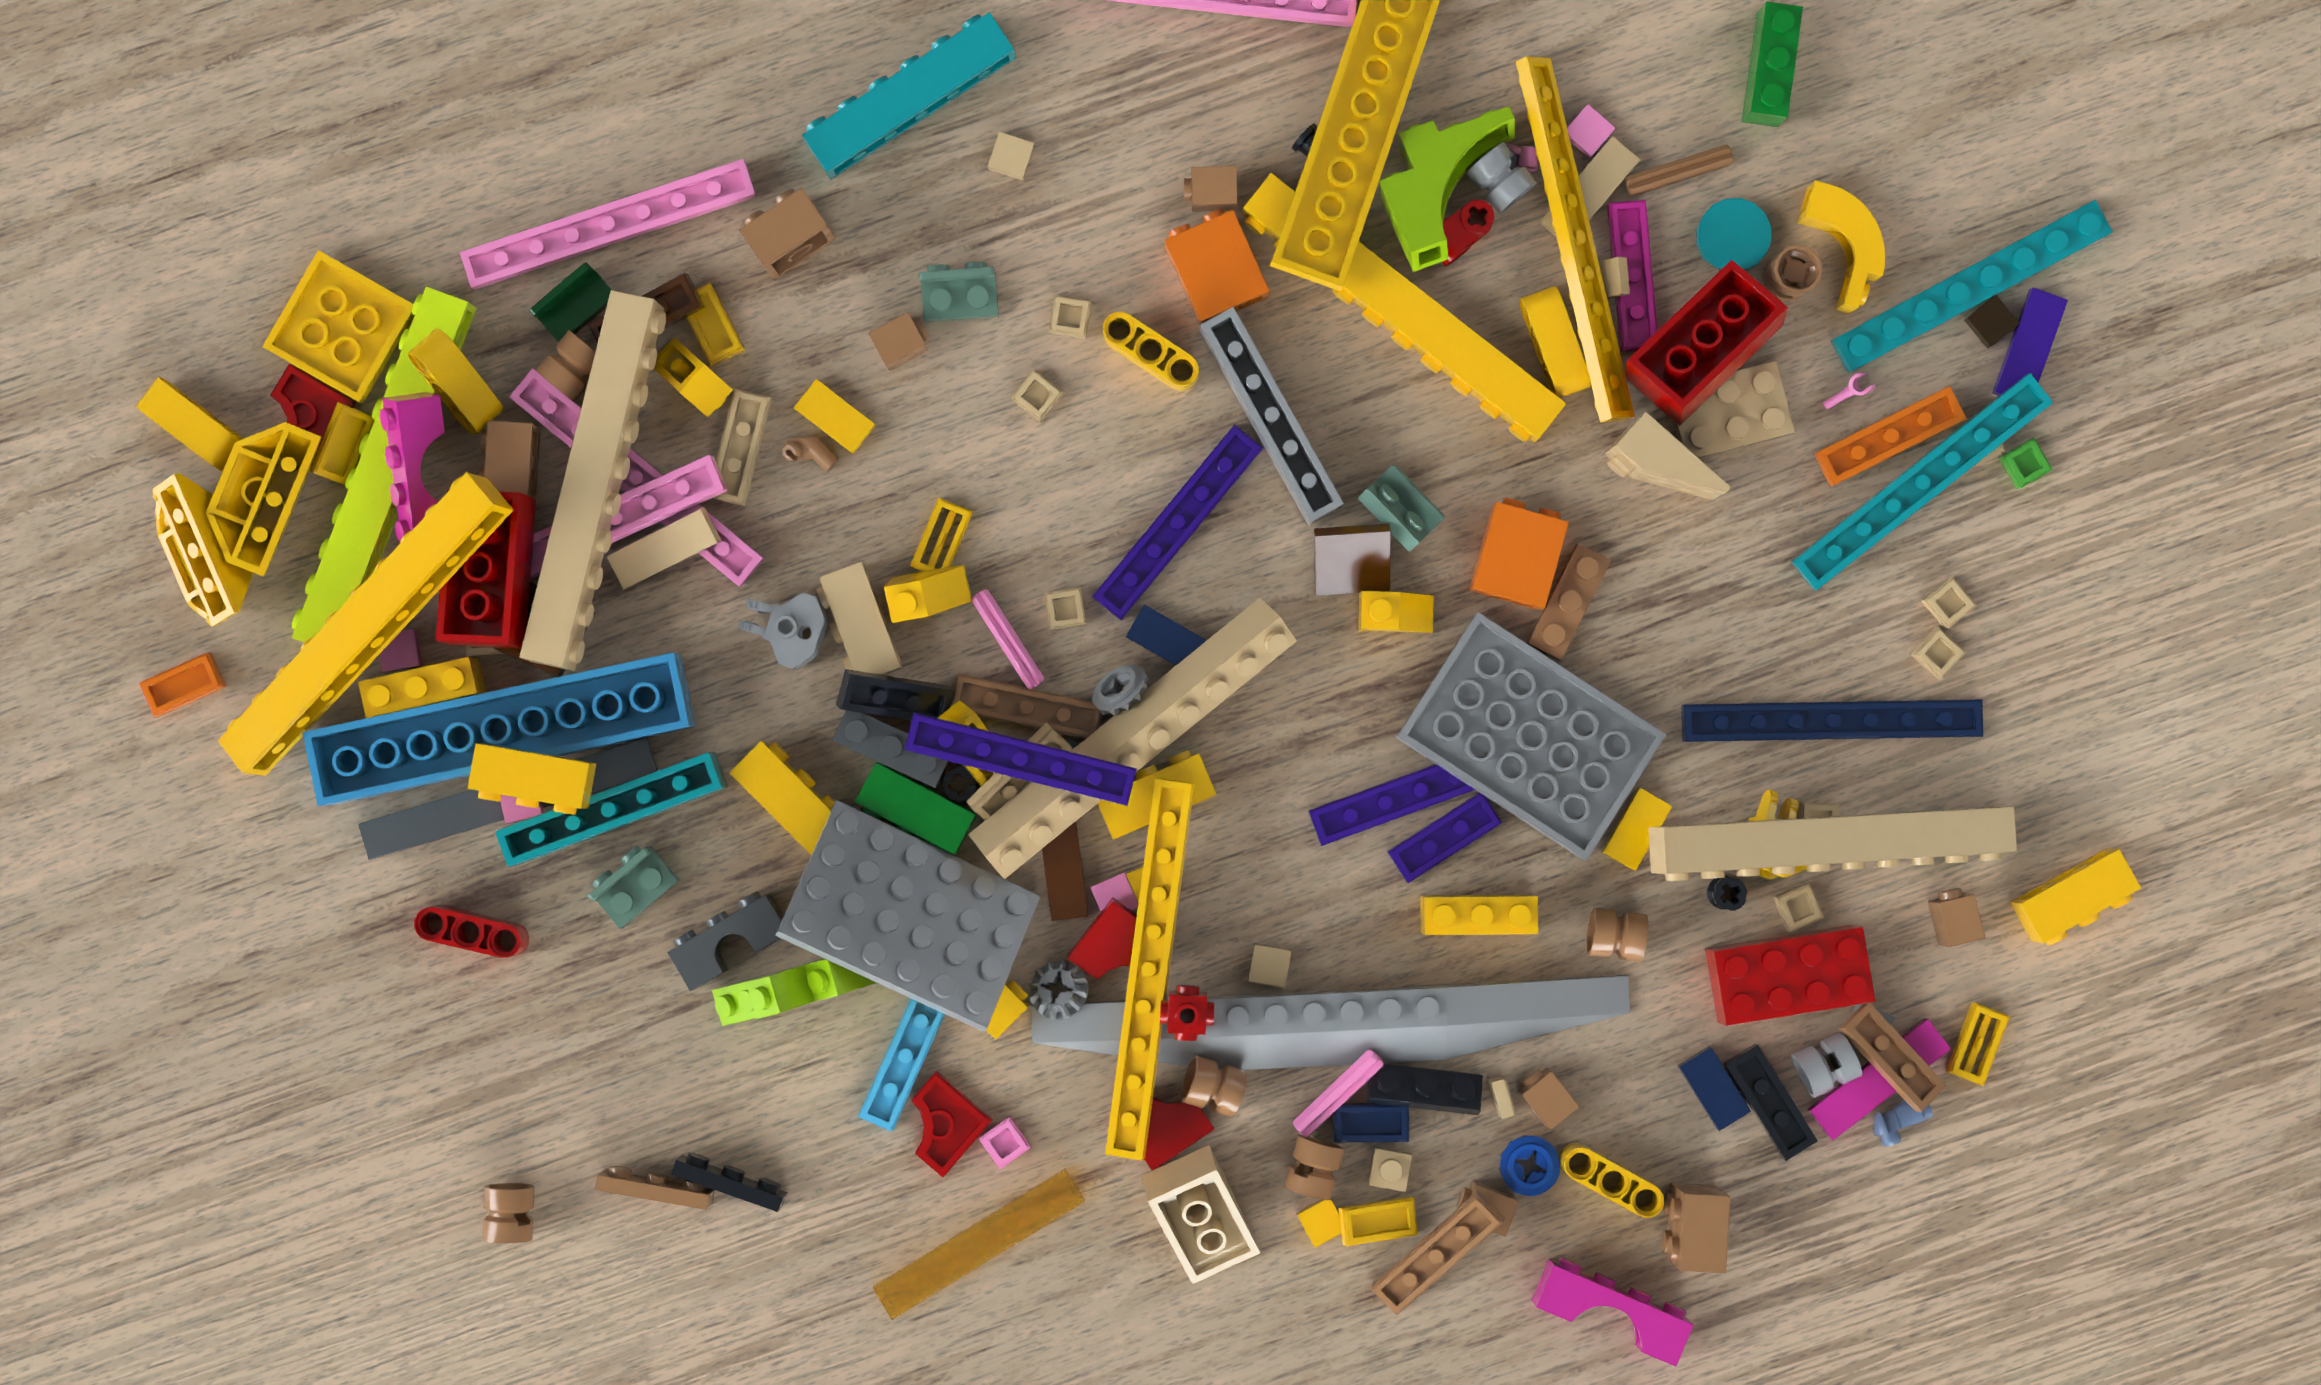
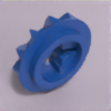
[1499,1135,1560,1196]

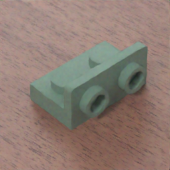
[919,262,999,323]
[1358,464,1445,552]
[588,846,680,929]

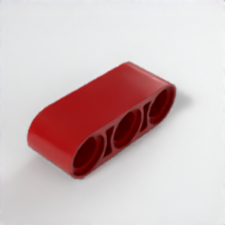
[414,905,529,958]

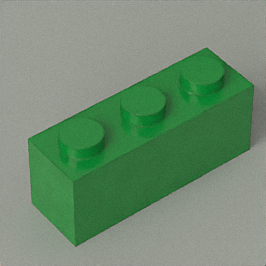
[1742,1,1803,127]
[855,762,978,855]

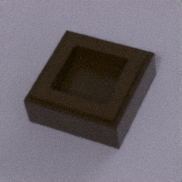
[1964,295,2020,349]

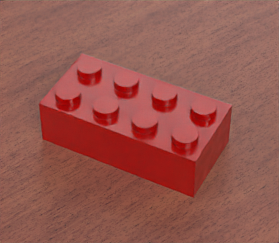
[1625,260,1788,426]
[435,490,536,649]
[1705,925,1876,1026]

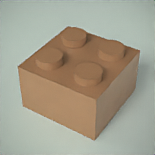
[739,187,835,280]
[1661,1183,1730,1273]

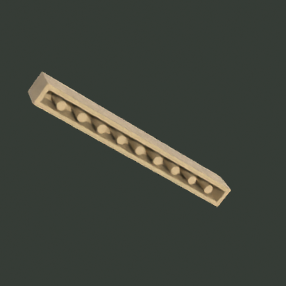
[520,290,666,672]
[968,598,1297,879]
[1648,807,2017,881]

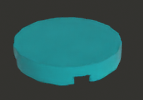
[1696,198,1772,271]

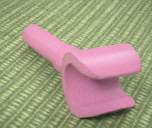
[1505,143,1539,172]
[1822,372,1876,410]

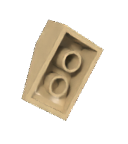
[1604,412,1731,500]
[1141,1145,1260,1284]

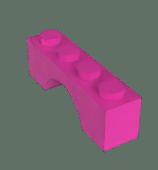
[380,392,445,542]
[1531,1258,1694,1367]

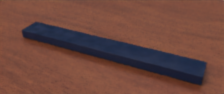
[1682,699,1983,742]

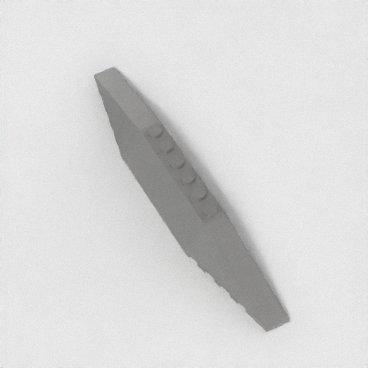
[1030,975,1630,1070]

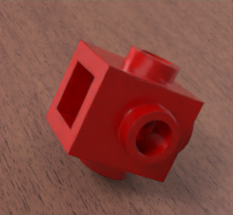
[1160,985,1214,1041]

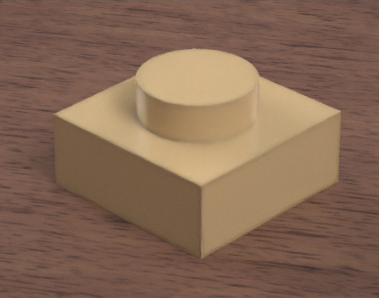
[1368,1147,1412,1192]

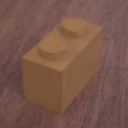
[478,421,540,499]

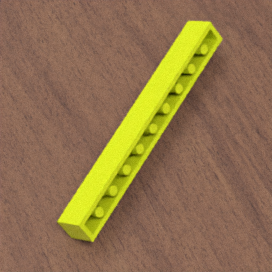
[292,286,477,643]

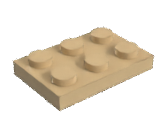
[1674,361,1795,458]

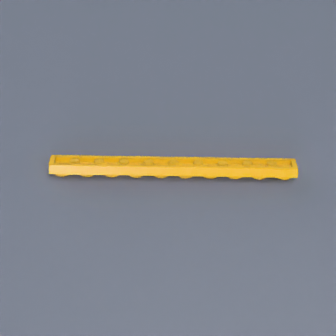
[1516,56,1635,422]
[1105,778,1195,1161]

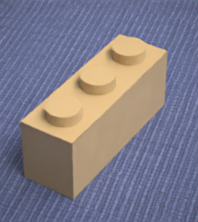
[816,562,904,675]

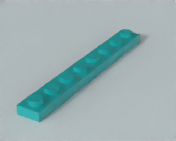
[1831,200,2113,373]
[1791,373,2054,591]

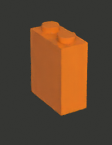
[1164,209,1270,325]
[1468,498,1569,611]

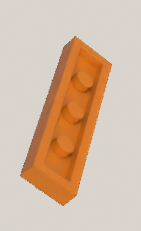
[1814,386,1967,487]

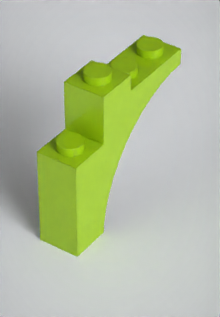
[1379,106,1515,272]
[712,958,877,1026]

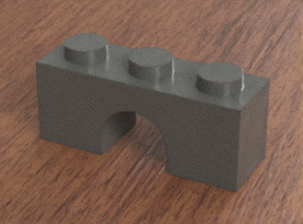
[832,710,950,788]
[667,891,783,991]

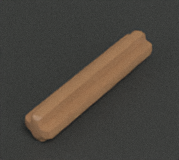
[1624,145,1733,196]

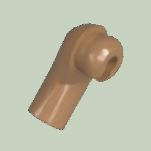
[782,436,839,473]

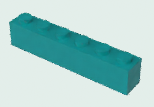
[802,12,1016,180]
[495,752,728,867]

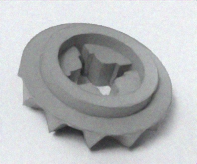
[1092,665,1148,716]
[1029,959,1088,1020]

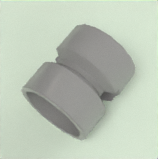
[1467,142,1537,214]
[1791,1031,1863,1098]

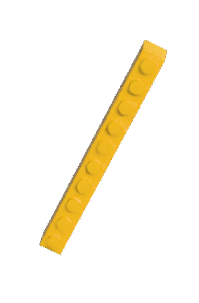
[1242,173,1567,443]
[218,472,514,776]
[729,741,1029,1040]

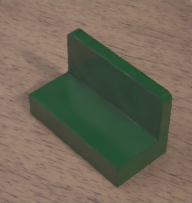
[529,262,613,342]

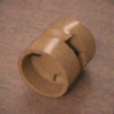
[1763,244,1823,302]
[536,330,596,401]
[1586,907,1649,962]
[1180,1055,1247,1117]
[1284,1135,1345,1200]
[482,1183,534,1244]

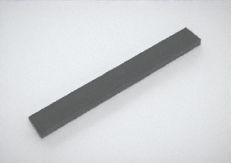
[358,738,658,860]

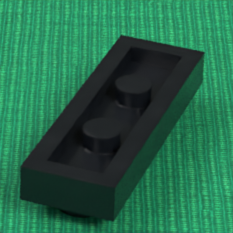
[836,669,954,720]
[1723,1044,1818,1161]
[1367,1064,1483,1115]
[671,1152,788,1212]

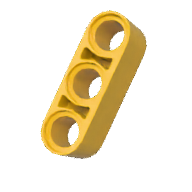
[1519,286,1591,398]
[1103,312,1199,391]
[408,328,504,435]
[135,376,243,471]
[1559,1143,1664,1218]

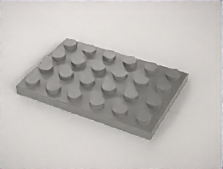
[1396,612,1666,861]
[775,800,1040,1032]

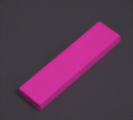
[1607,200,1658,352]
[1807,1018,1951,1140]

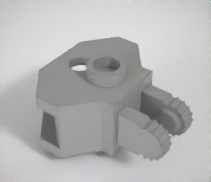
[738,592,829,670]

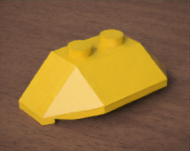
[206,422,322,577]
[152,473,253,626]

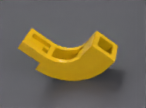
[1797,180,1885,314]

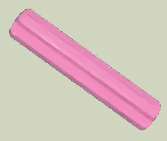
[971,589,1044,689]
[1293,1049,1384,1137]

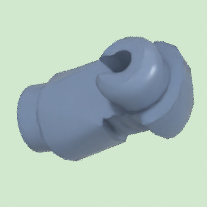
[1873,1100,1933,1147]

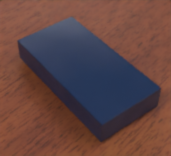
[1126,605,1207,666]
[1678,1046,1751,1131]
[1333,1103,1409,1143]

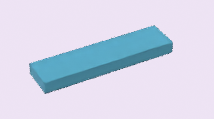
[858,999,945,1132]

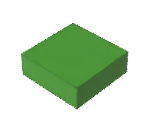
[1998,438,2053,489]

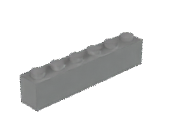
[1200,307,1344,526]

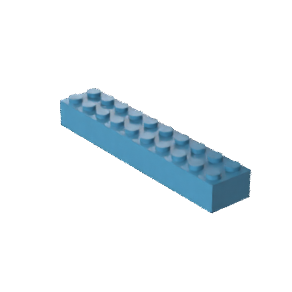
[302,652,696,806]

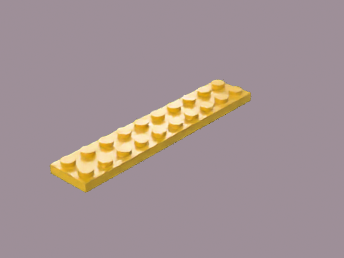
[1270,0,1440,291]

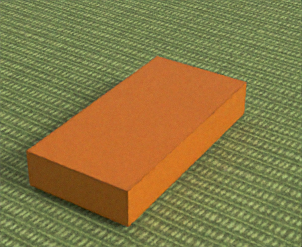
[139,652,227,717]

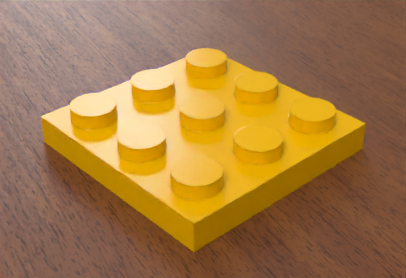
[262,250,414,404]

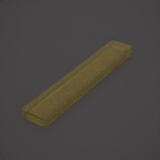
[873,1168,1085,1320]

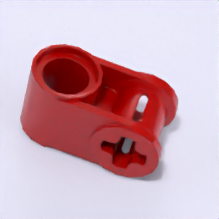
[1441,200,1494,267]

